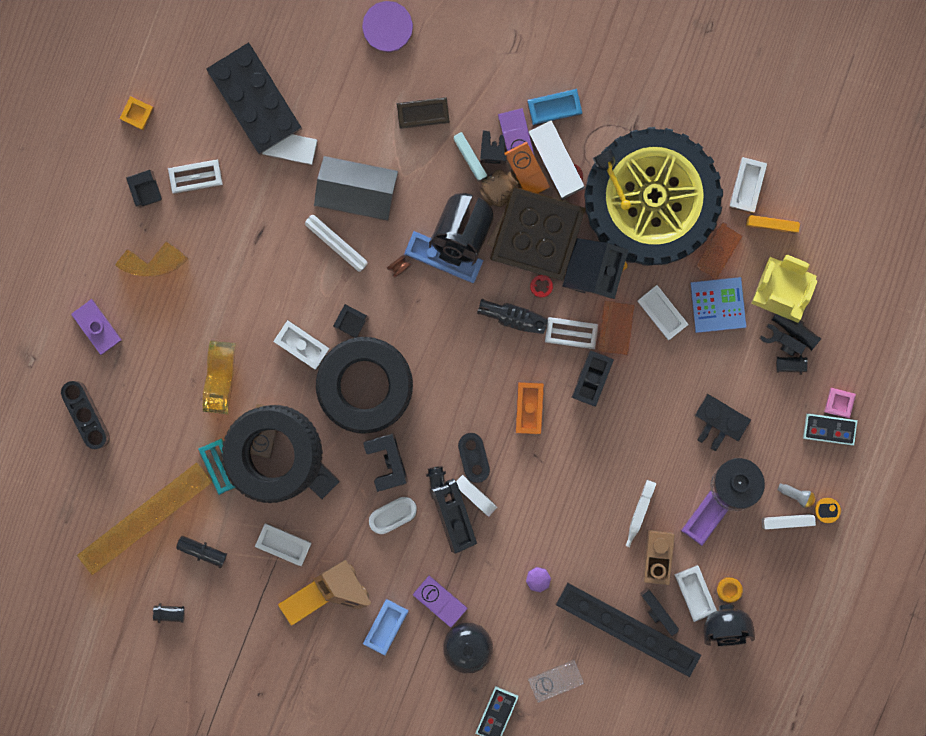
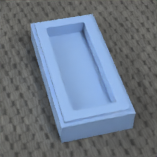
[363,599,409,656]

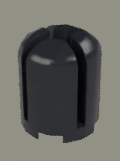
[429,193,494,266]

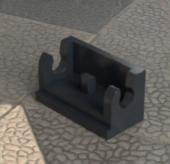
[480,130,506,165]

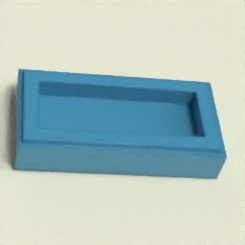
[527,89,582,125]

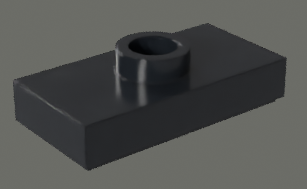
[640,588,679,636]

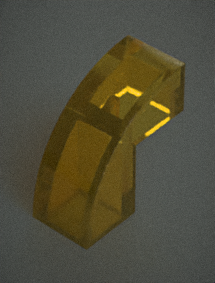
[115,241,188,277]
[203,341,236,414]

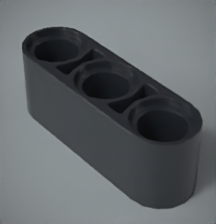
[61,381,110,449]

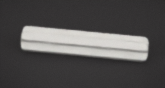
[305,215,368,272]

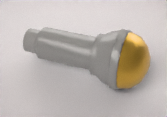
[777,483,815,508]

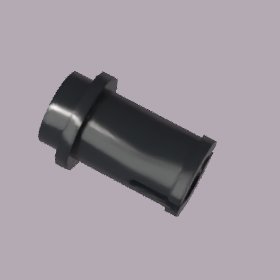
[776,355,808,375]
[426,466,448,499]
[153,603,185,624]

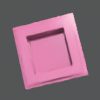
[824,388,856,418]

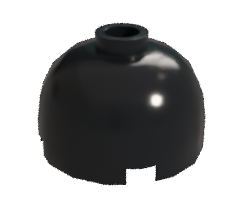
[704,604,755,646]
[443,623,493,674]

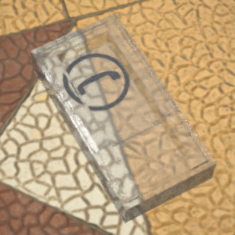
[528,660,584,703]

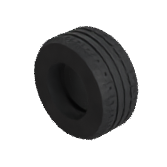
[316,337,413,434]
[222,405,323,503]

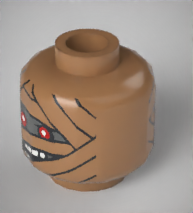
[480,169,519,207]

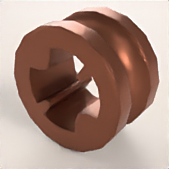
[387,254,412,278]

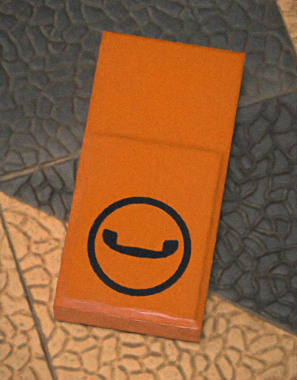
[504,142,550,193]

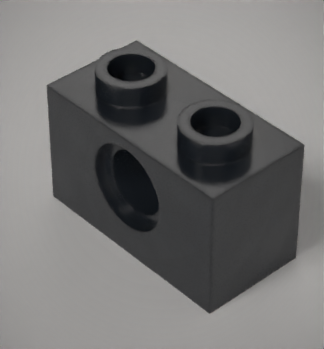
[571,350,614,407]

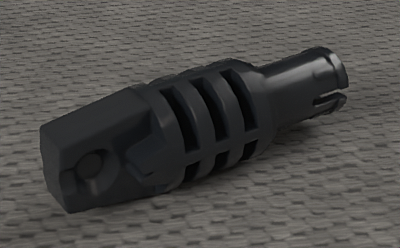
[477,299,548,334]

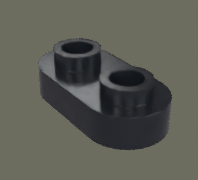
[458,433,490,483]

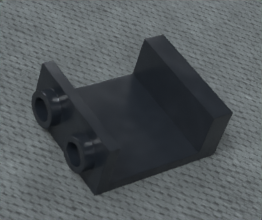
[562,238,628,299]

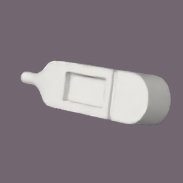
[626,480,656,547]

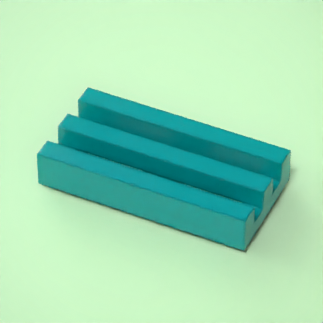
[198,438,236,495]

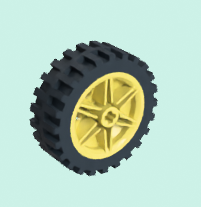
[584,127,723,266]

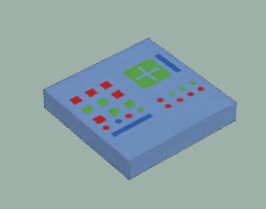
[690,277,746,333]

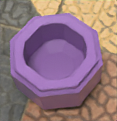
[526,567,551,592]

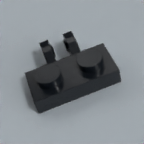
[694,394,751,451]

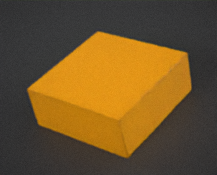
[119,96,154,130]

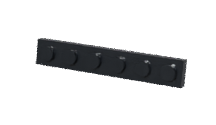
[555,582,702,677]

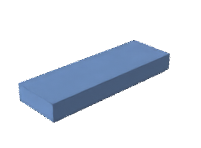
[404,231,484,284]

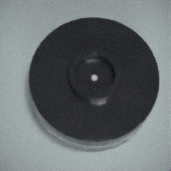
[711,458,765,511]

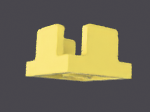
[751,255,817,323]

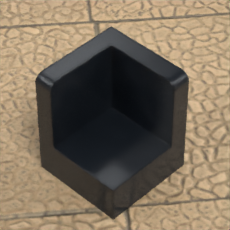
[126,170,162,208]
[333,304,368,338]

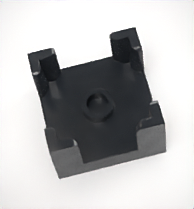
[363,433,408,492]

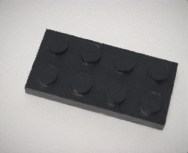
[206,42,302,155]

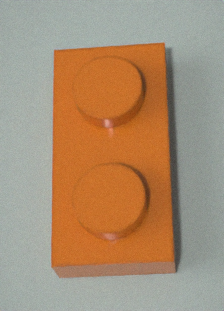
[516,382,544,434]

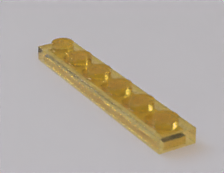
[77,462,213,575]

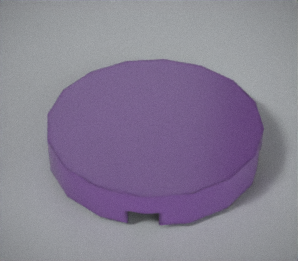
[362,1,413,52]

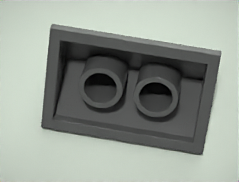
[314,156,398,221]

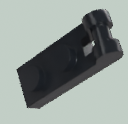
[430,478,477,554]

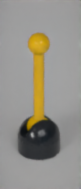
[593,149,631,210]

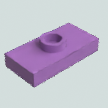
[71,299,122,355]

